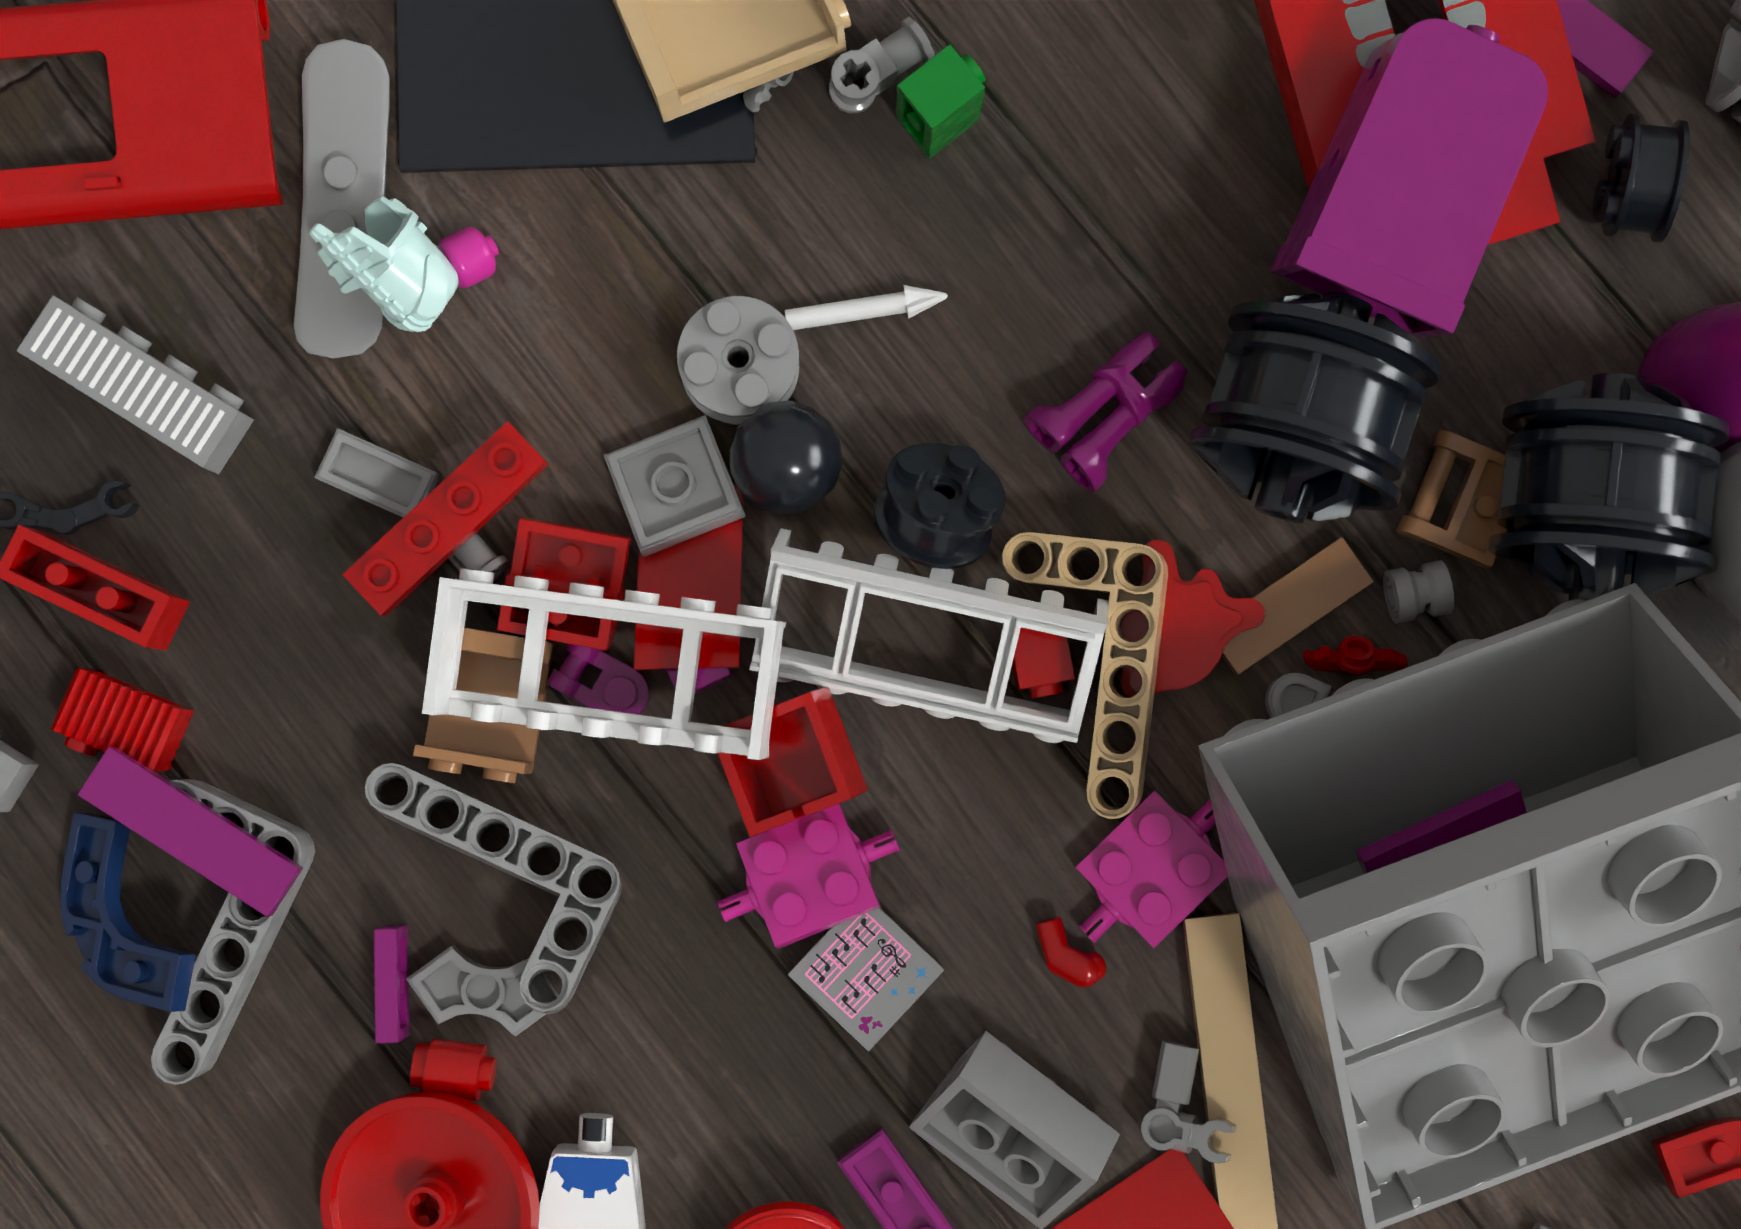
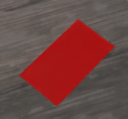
[634,485,743,670]
[1052,1149,1234,1229]

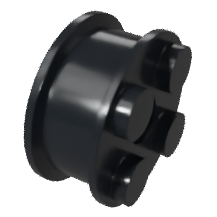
[1593,113,1690,243]
[873,443,1006,569]

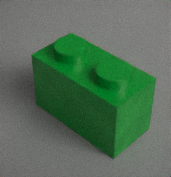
[896,44,986,159]

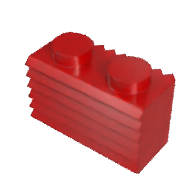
[51,667,194,772]

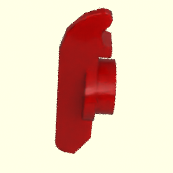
[1302,636,1408,675]

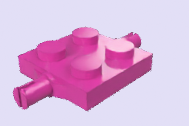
[1075,790,1228,948]
[717,803,900,949]

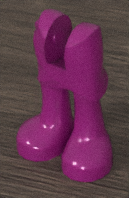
[1023,331,1188,493]

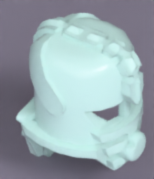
[309,196,459,332]

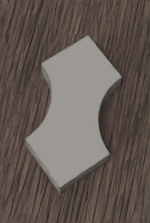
[406,944,559,1037]

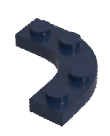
[60,812,196,1012]

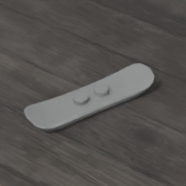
[294,39,390,359]

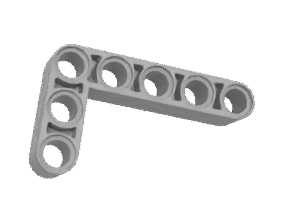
[365,763,622,1014]
[151,779,315,1085]

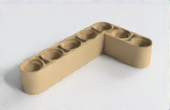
[1002,532,1168,819]

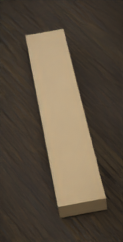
[1182,912,1278,1229]

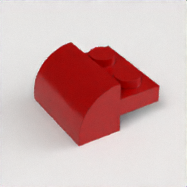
[497,517,632,651]

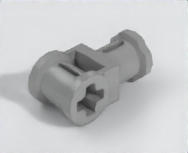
[829,16,935,114]

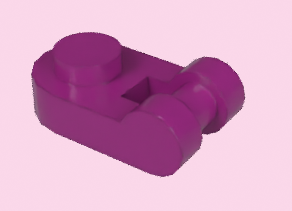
[546,644,651,715]

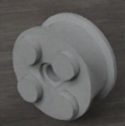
[677,296,799,425]

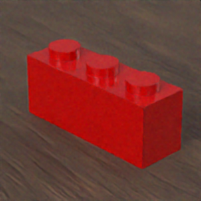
[0,525,191,651]

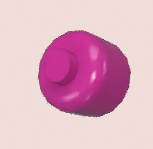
[438,227,499,288]

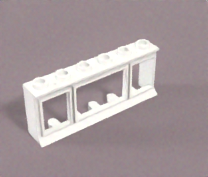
[749,528,1109,743]
[422,568,786,760]

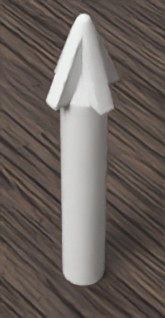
[785,285,948,330]

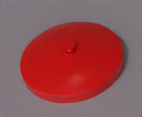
[320,1091,540,1229]

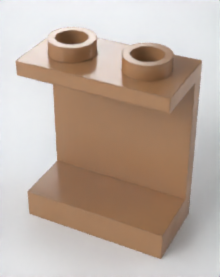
[413,628,555,783]

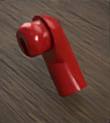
[1035,916,1106,988]

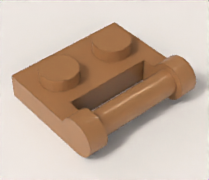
[1396,430,1508,569]

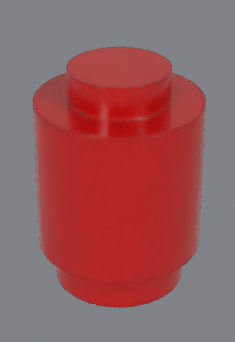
[410,1038,497,1101]

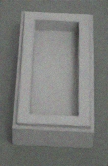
[314,428,440,518]

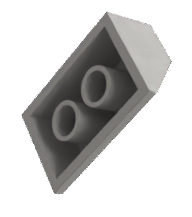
[908,1031,1120,1229]

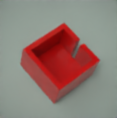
[718,687,868,837]

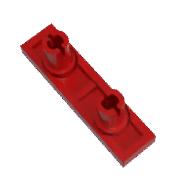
[342,421,549,617]

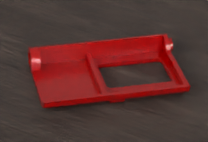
[0,0,283,230]

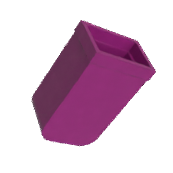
[1269,18,1548,338]

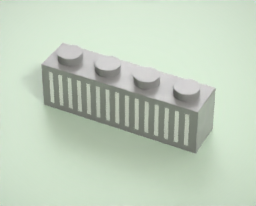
[17,295,254,474]

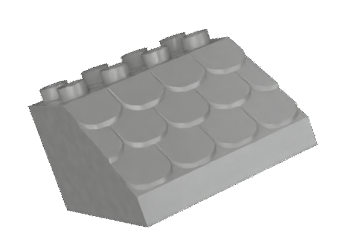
[1198,583,1741,1229]

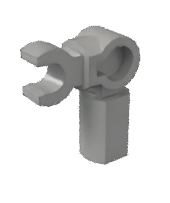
[1141,1041,1236,1164]

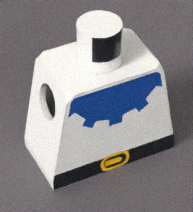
[538,1113,646,1229]

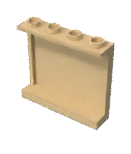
[612,0,851,123]

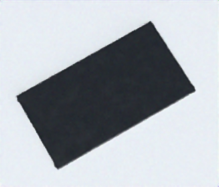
[397,0,758,173]

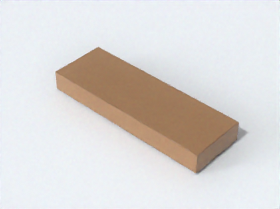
[1222,537,1374,675]

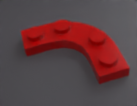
[1652,1117,1741,1198]

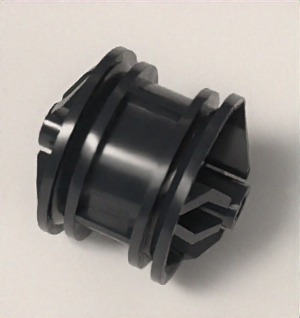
[1188,292,1441,523]
[1488,373,1730,601]

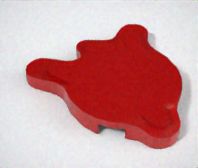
[1120,540,1265,698]

